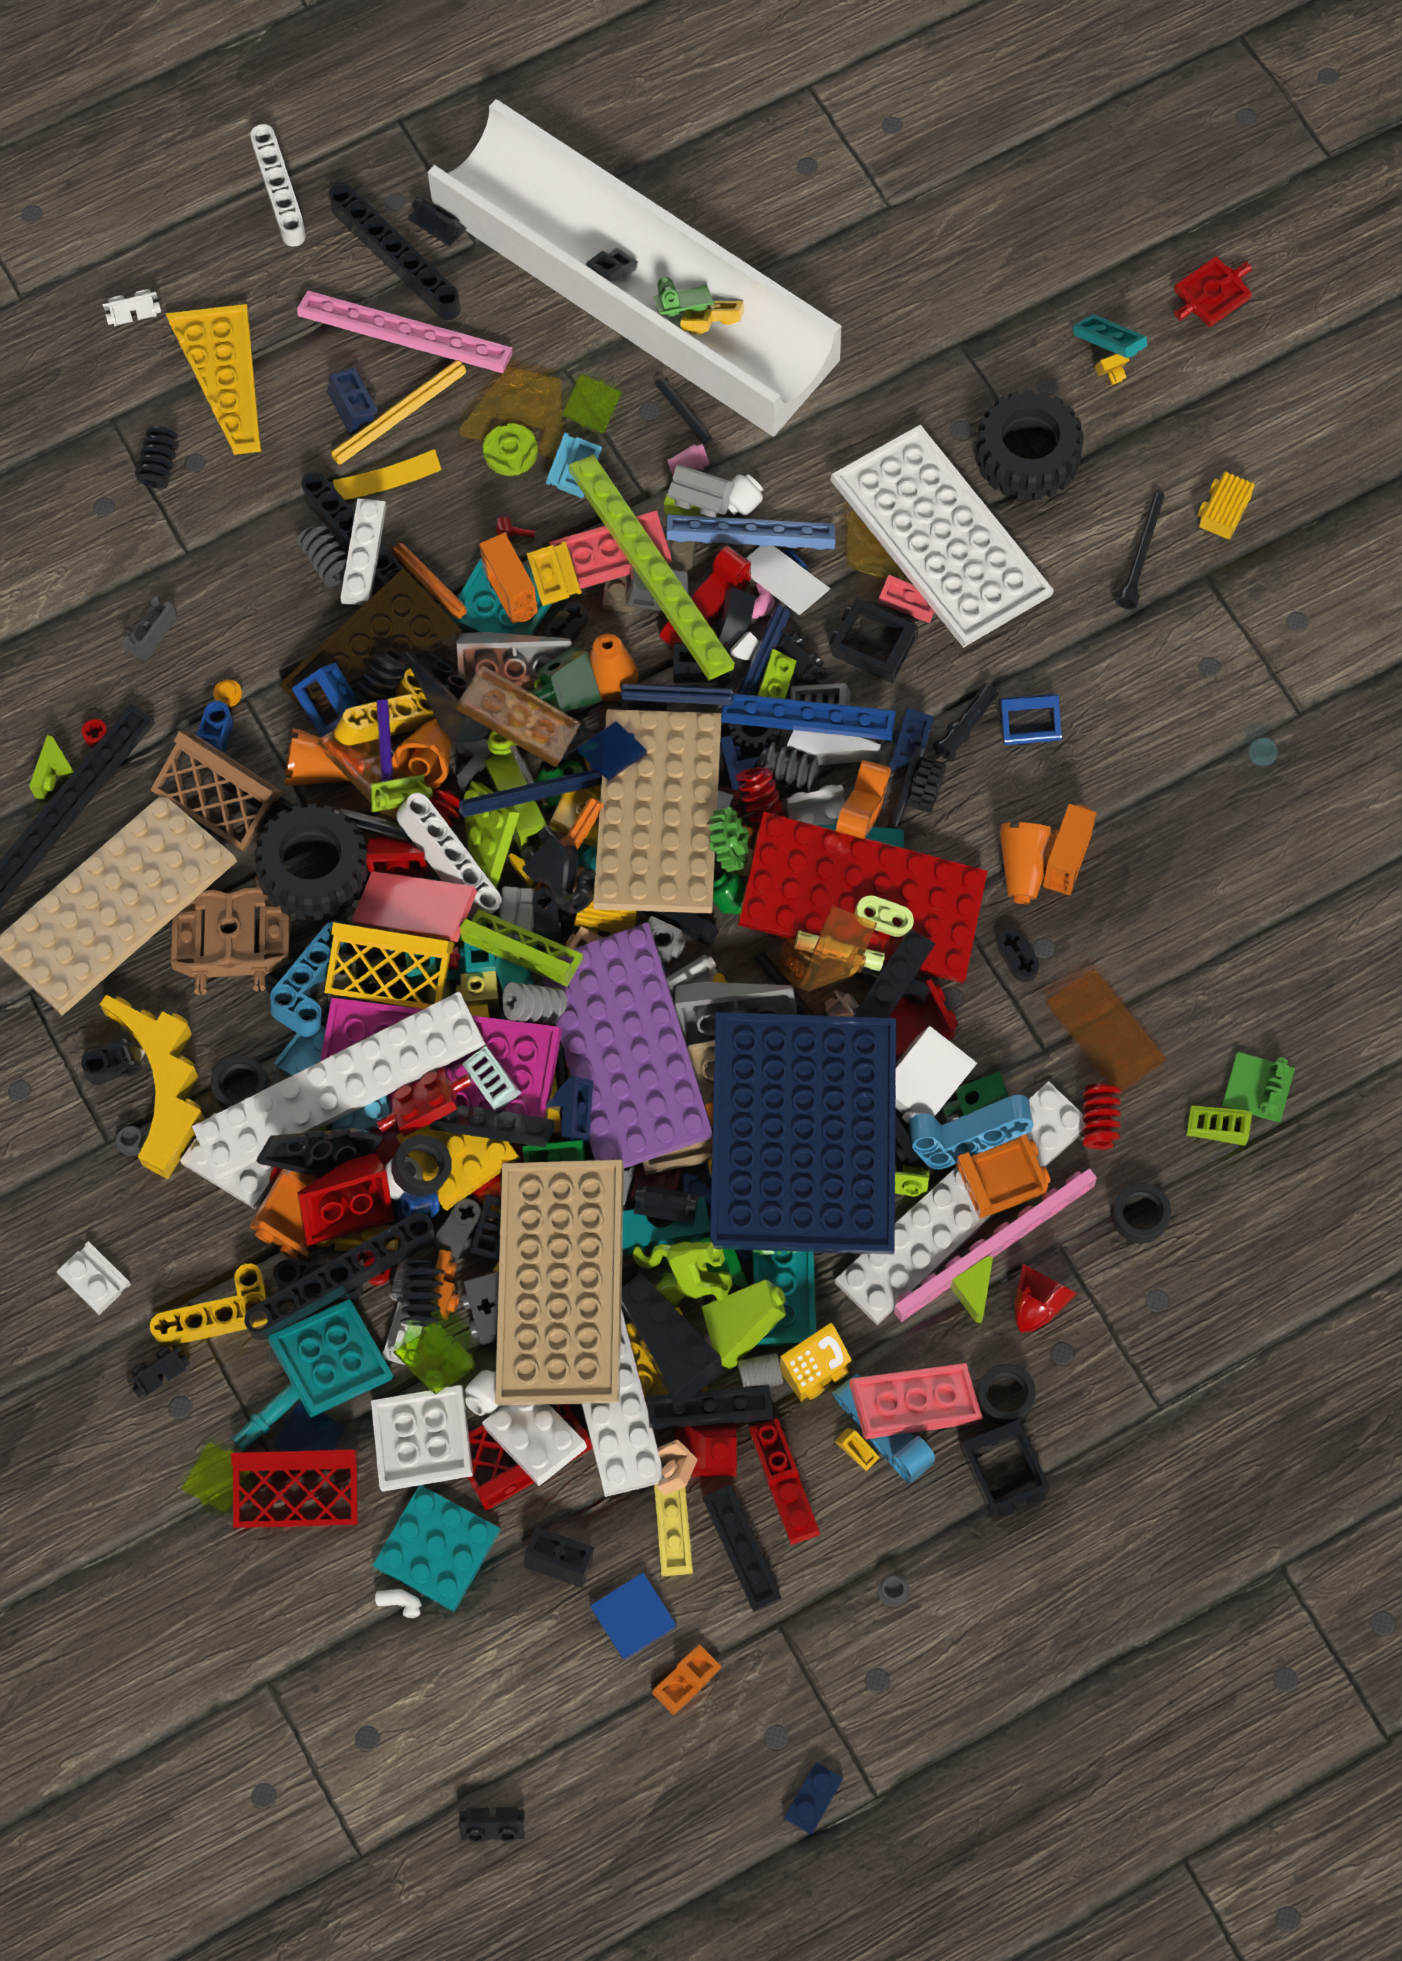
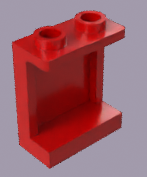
[889,979,958,1063]

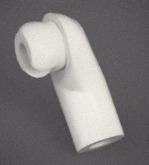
[375,1589,422,1618]

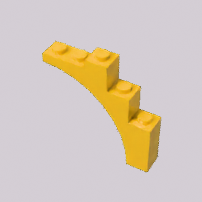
[100,995,205,1179]

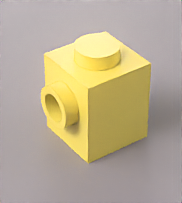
[456,971,500,1010]

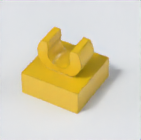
[1094,354,1130,385]

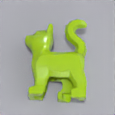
[633,1241,733,1306]

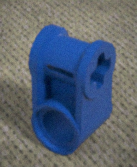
[195,701,234,754]
[394,1192,439,1231]

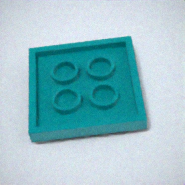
[448,558,552,636]
[268,1299,393,1418]
[372,1485,501,1612]

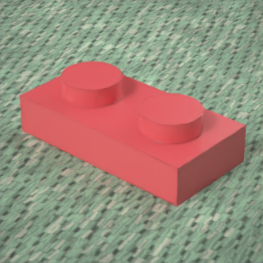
[877,575,934,623]

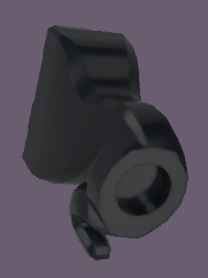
[521,826,596,913]

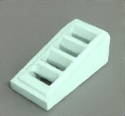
[462,1046,521,1111]

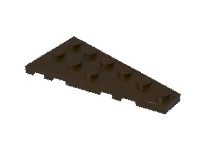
[279,568,462,706]

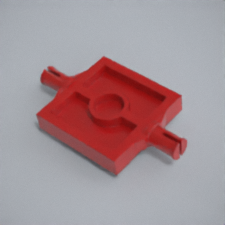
[1174,256,1252,328]
[377,1067,473,1137]

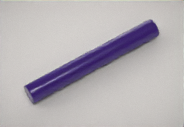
[376,700,393,782]

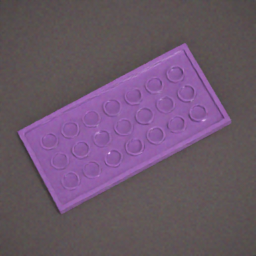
[542,922,713,1168]

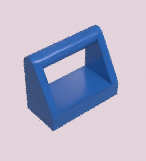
[292,663,361,738]
[998,693,1061,745]

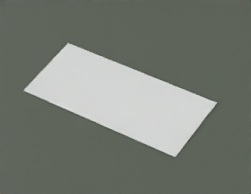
[746,546,830,615]

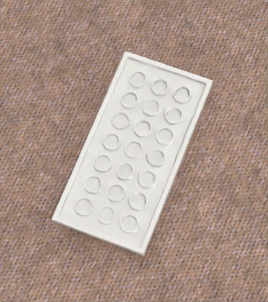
[830,425,1054,648]

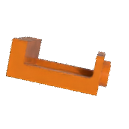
[956,1134,1051,1219]
[249,1169,318,1260]

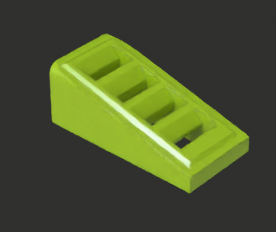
[1186,1106,1252,1146]

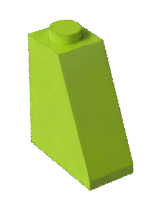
[702,1279,786,1369]

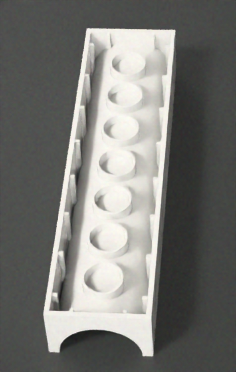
[427,99,841,437]

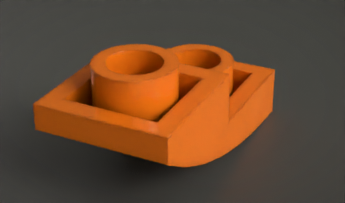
[435,1249,460,1320]

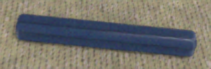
[737,605,790,695]
[621,683,734,705]

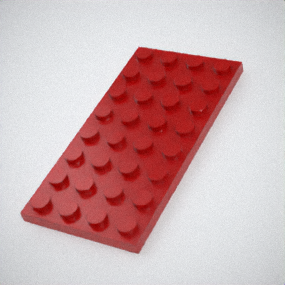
[737,812,988,983]

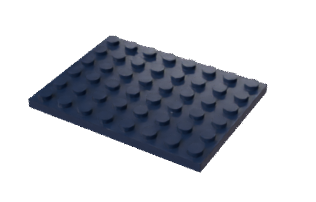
[710,1012,896,1255]

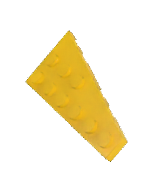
[166,304,261,455]

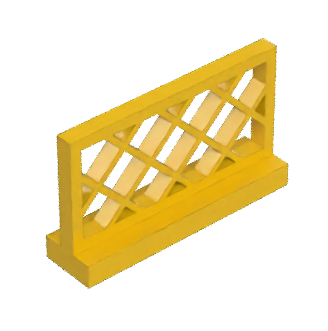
[324,922,454,1009]

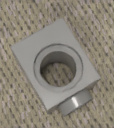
[647,916,685,965]

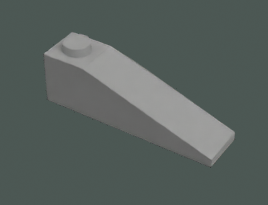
[457,632,571,695]
[675,982,797,1046]

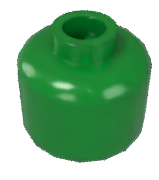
[713,871,746,915]

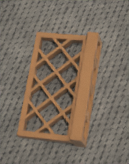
[151,731,283,851]

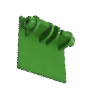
[653,277,714,317]
[1222,1052,1295,1123]

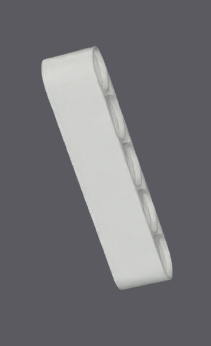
[250,124,306,247]
[396,793,501,922]

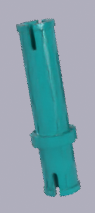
[231,1382,300,1452]

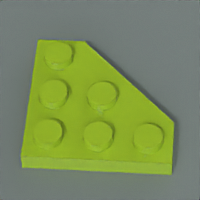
[464,781,520,889]

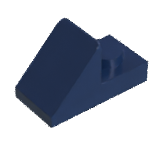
[720,736,759,801]
[546,1076,593,1141]

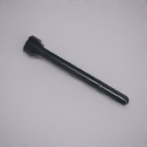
[1115,491,1164,610]

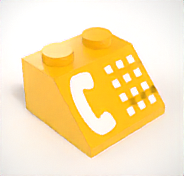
[780,1323,852,1401]

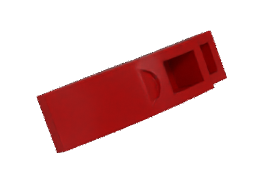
[749,1418,820,1545]

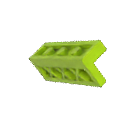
[460,909,584,987]

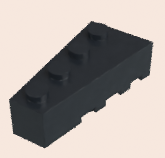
[621,1273,723,1409]

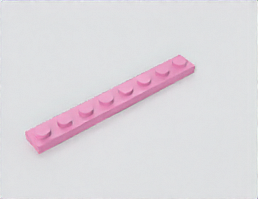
[297,290,512,373]
[894,1168,1097,1322]

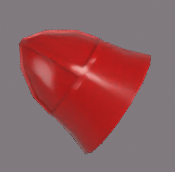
[1014,1264,1078,1333]

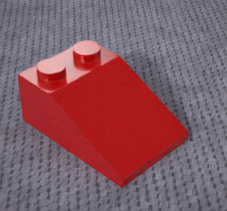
[297,1153,394,1246]

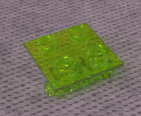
[393,1322,475,1395]

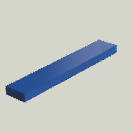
[721,693,896,741]

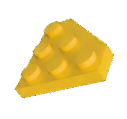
[396,1124,520,1211]

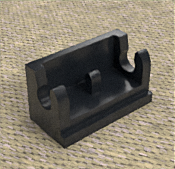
[524,1526,595,1588]

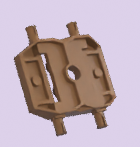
[171,876,290,995]

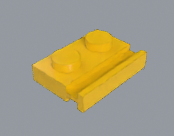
[527,541,582,606]

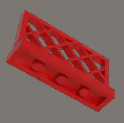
[467,1404,593,1511]
[231,1450,359,1528]

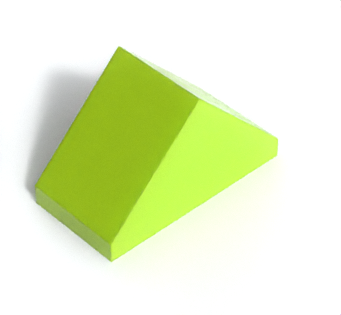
[951,1256,993,1323]

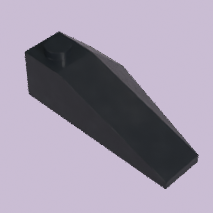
[405,651,512,744]
[256,1128,384,1177]

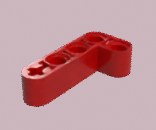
[659,546,751,649]

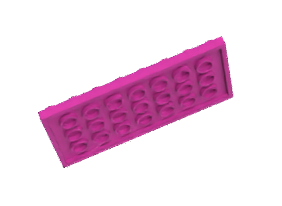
[320,998,562,1143]

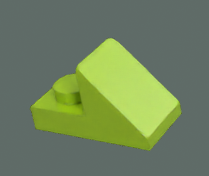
[29,735,73,800]

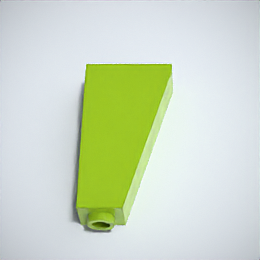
[485,752,547,852]

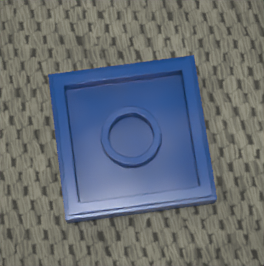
[590,1573,677,1661]

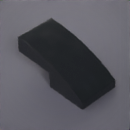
[586,248,638,281]
[715,587,756,648]

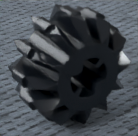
[359,951,407,997]

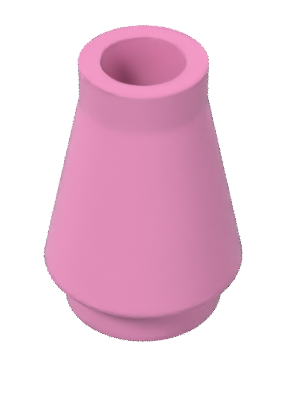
[667,444,710,475]

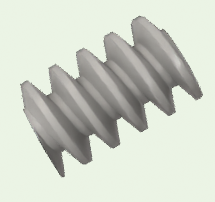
[502,982,568,1025]

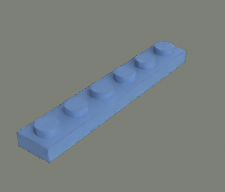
[666,515,835,550]

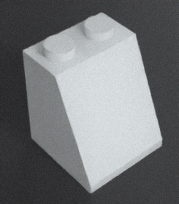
[895,1026,977,1124]

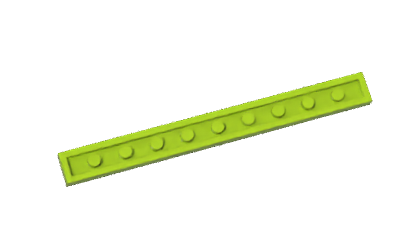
[569,454,735,680]

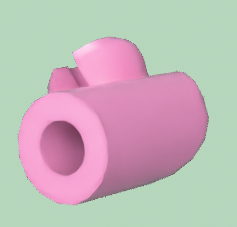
[752,583,775,619]

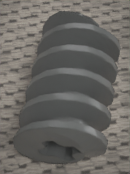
[296,525,347,587]
[756,742,819,793]

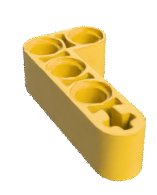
[334,668,435,745]
[150,1263,268,1347]

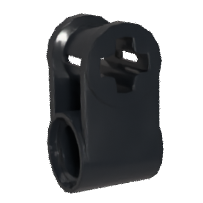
[532,888,572,943]
[81,1038,142,1085]

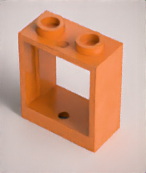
[479,533,538,624]
[1043,804,1097,896]

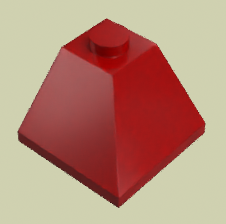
[366,836,430,879]
[675,1423,737,1477]

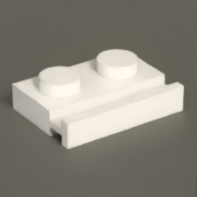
[56,1241,131,1315]

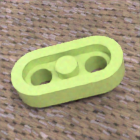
[854,896,914,937]

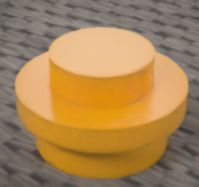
[213,680,242,707]

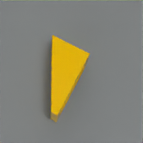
[509,853,538,889]
[834,1428,880,1471]

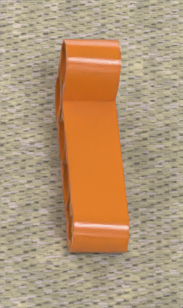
[836,760,891,839]

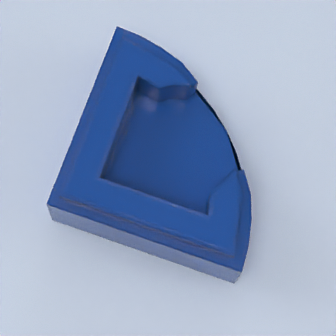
[683,1174,711,1205]

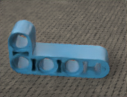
[270,922,348,1037]
[909,1095,1034,1169]
[832,1373,935,1484]

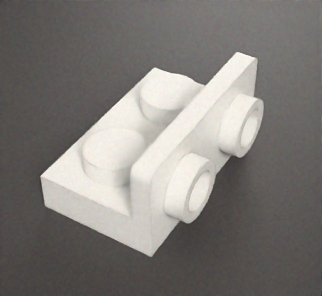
[786,785,845,826]

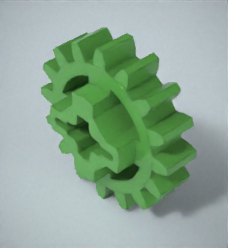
[709,807,749,872]

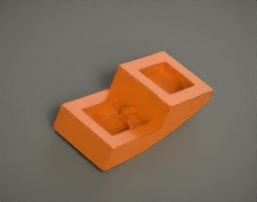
[652,1644,722,1716]

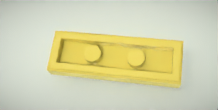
[654,1484,693,1577]

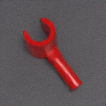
[496,517,535,538]

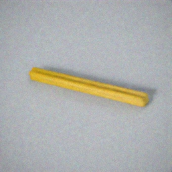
[331,360,466,464]

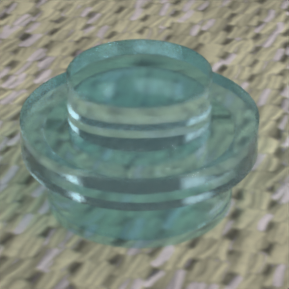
[1248,738,1278,766]

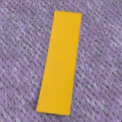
[333,449,442,500]

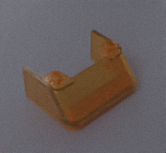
[777,905,877,991]

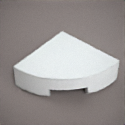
[731,632,760,660]

